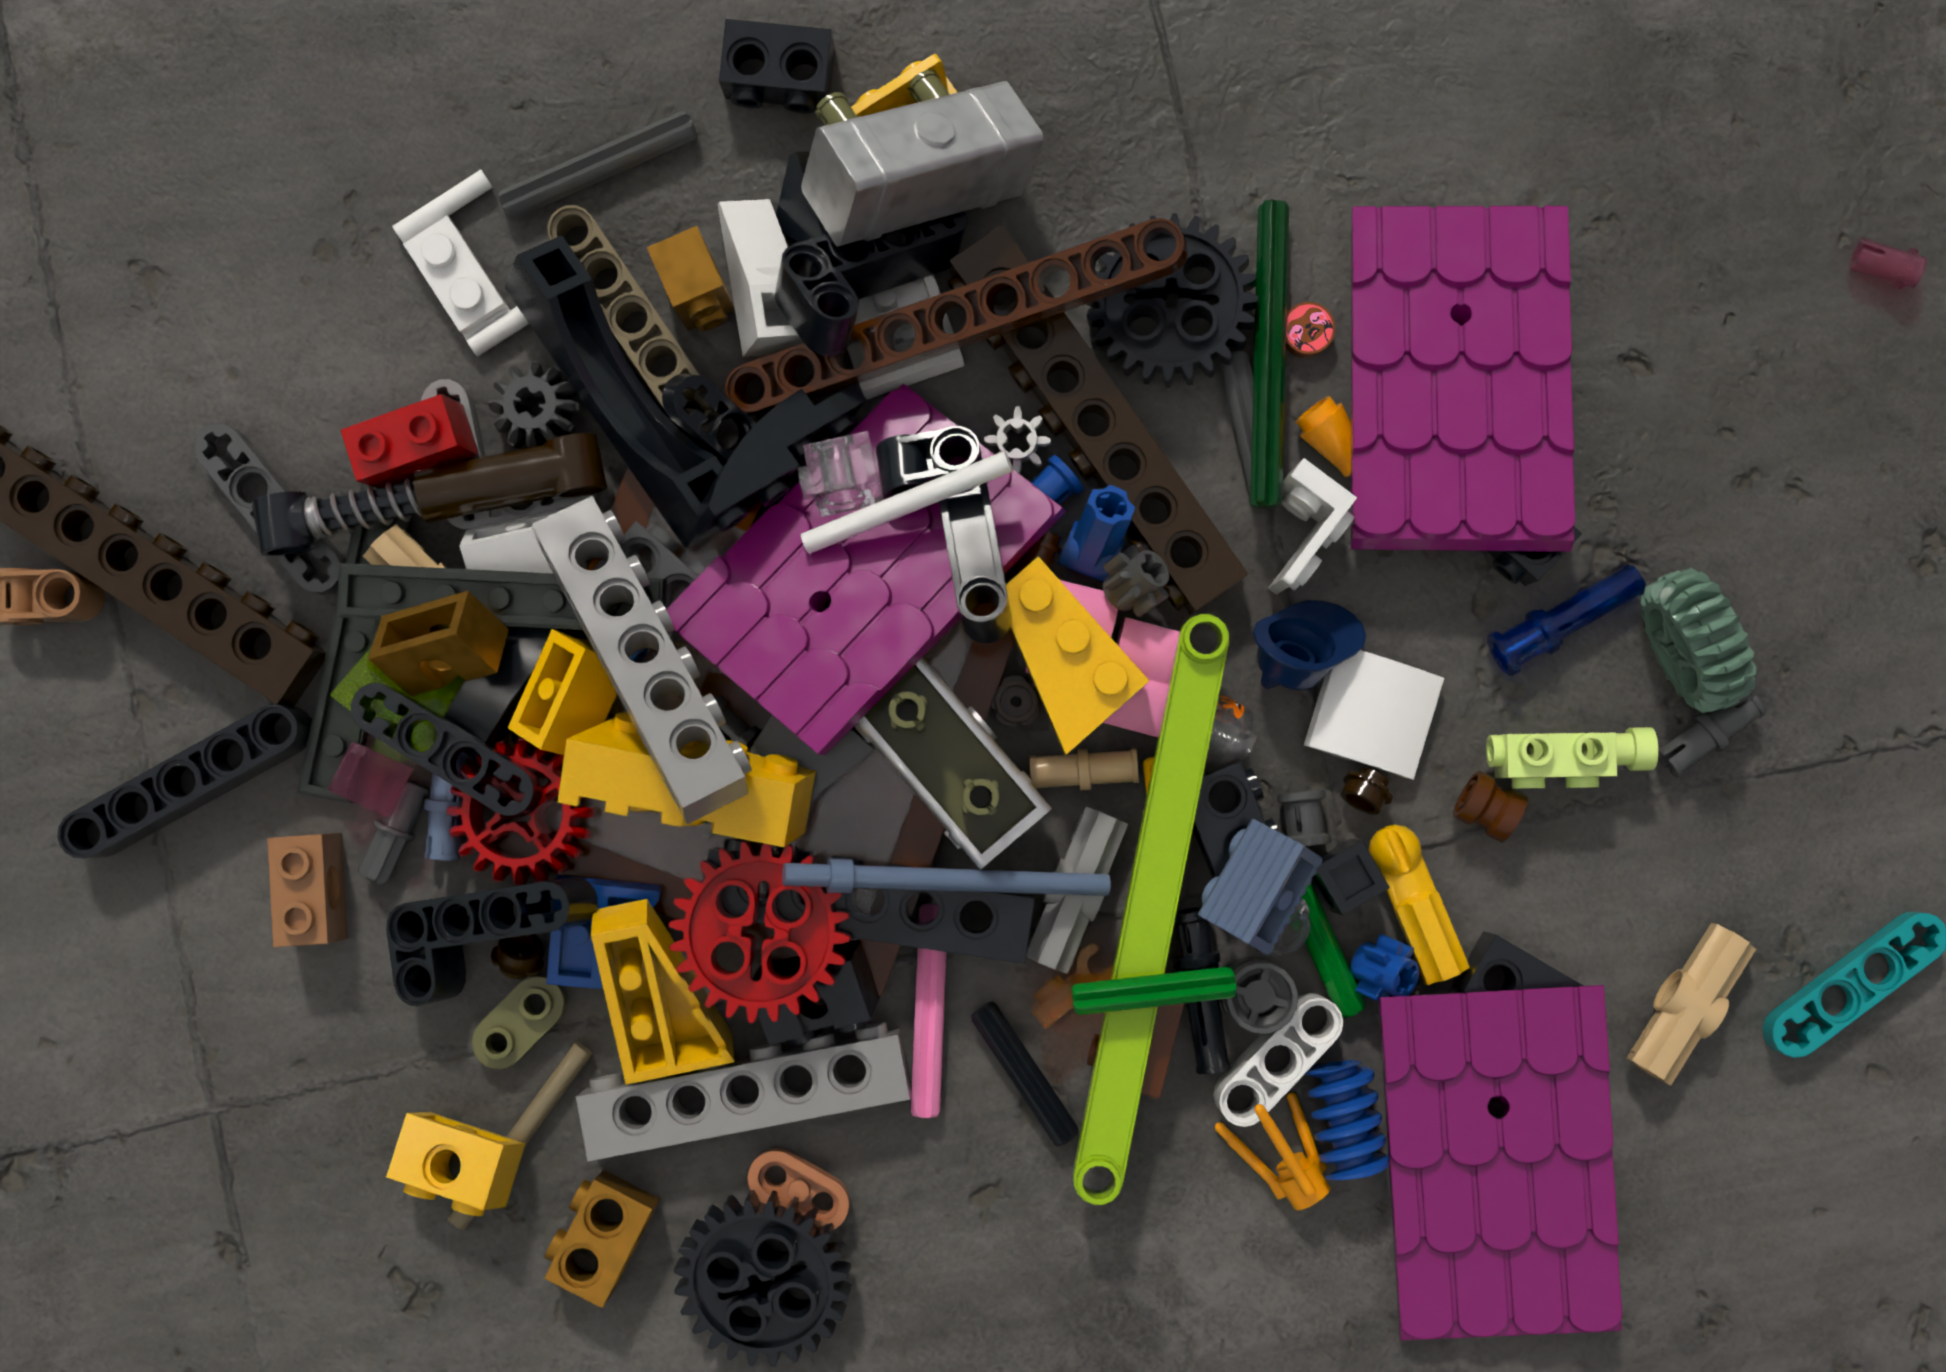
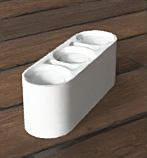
[1213,993,1343,1127]

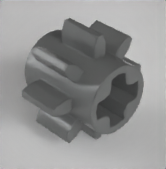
[1103,545,1169,617]

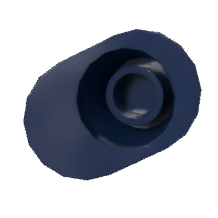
[1253,600,1366,691]

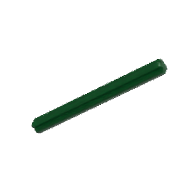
[1250,199,1289,509]

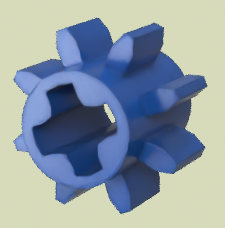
[1351,934,1419,1002]

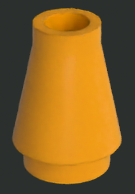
[1295,396,1351,477]

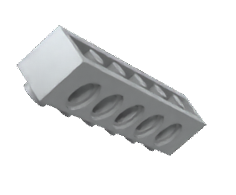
[531,496,752,825]
[576,1022,911,1162]

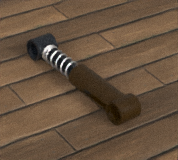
[251,433,607,556]

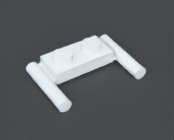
[392,169,529,357]

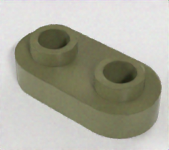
[472,975,568,1069]

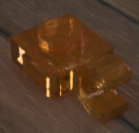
[1031,942,1113,1030]

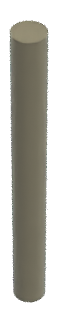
[447,1042,593,1230]

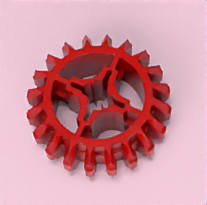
[446,738,596,885]

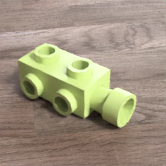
[1486,727,1659,789]

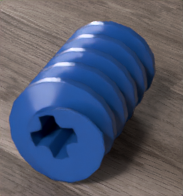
[1304,1060,1390,1180]

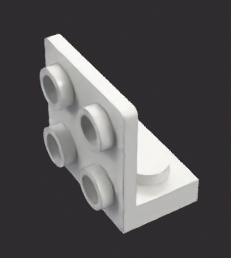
[1268,458,1357,595]

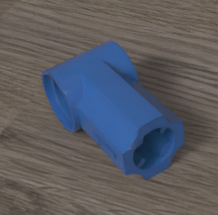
[1057,485,1135,583]

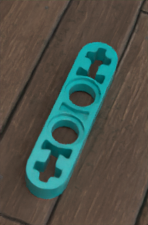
[1762,911,1946,1058]

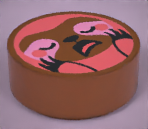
[1286,302,1335,358]

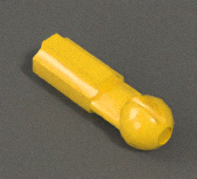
[1368,824,1470,985]

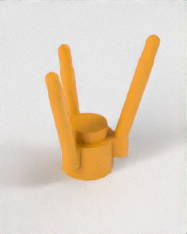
[1215,1092,1331,1211]

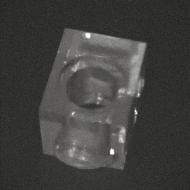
[798,431,885,517]

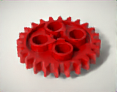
[668,841,851,1023]

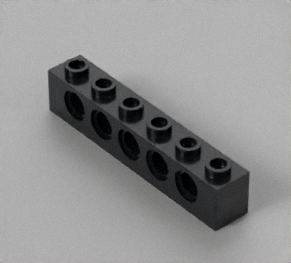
[704,838,1035,964]

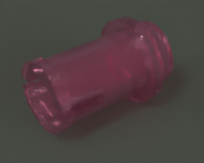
[1849,237,1927,290]

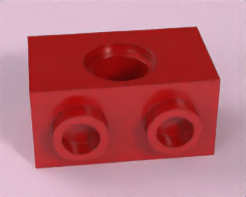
[340,394,479,489]

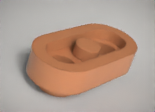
[748,1147,850,1230]

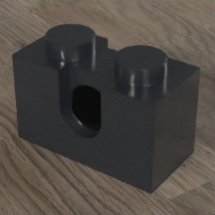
[753,940,880,1045]

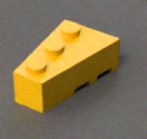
[1006,556,1149,756]
[591,899,735,1085]

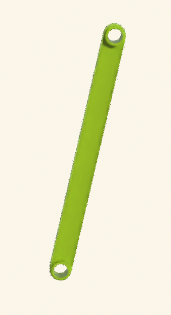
[1073,614,1229,1205]

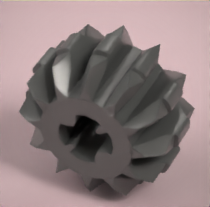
[488,361,582,448]

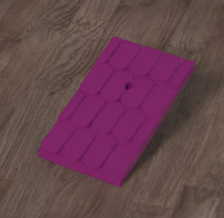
[1351,206,1575,552]
[666,383,1067,756]
[1379,985,1622,1340]

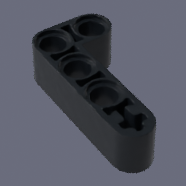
[775,211,967,356]
[386,877,598,1006]

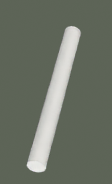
[801,451,1013,554]

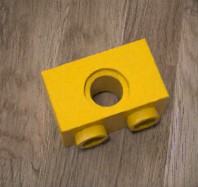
[386,1112,526,1216]

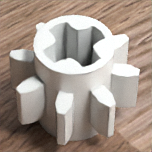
[984,406,1051,474]

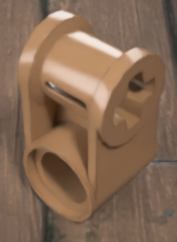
[0,568,105,626]

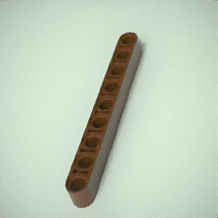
[725,218,1188,416]

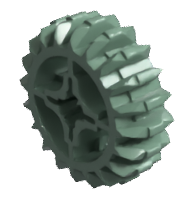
[1640,567,1757,713]

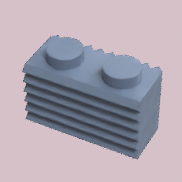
[1197,818,1322,955]

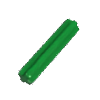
[1292,883,1366,1018]
[1071,967,1237,1015]

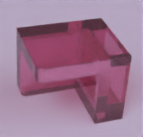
[327,741,413,818]

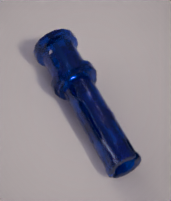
[1487,563,1646,677]

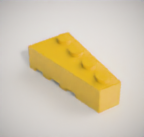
[557,712,816,847]

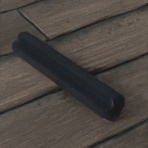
[971,1001,1079,1147]

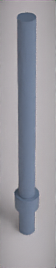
[782,859,1111,896]

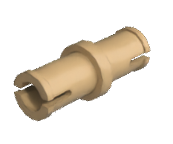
[1030,748,1139,791]

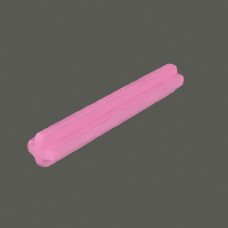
[911,904,947,1118]

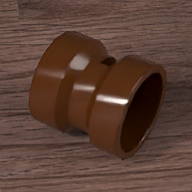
[1453,771,1528,843]

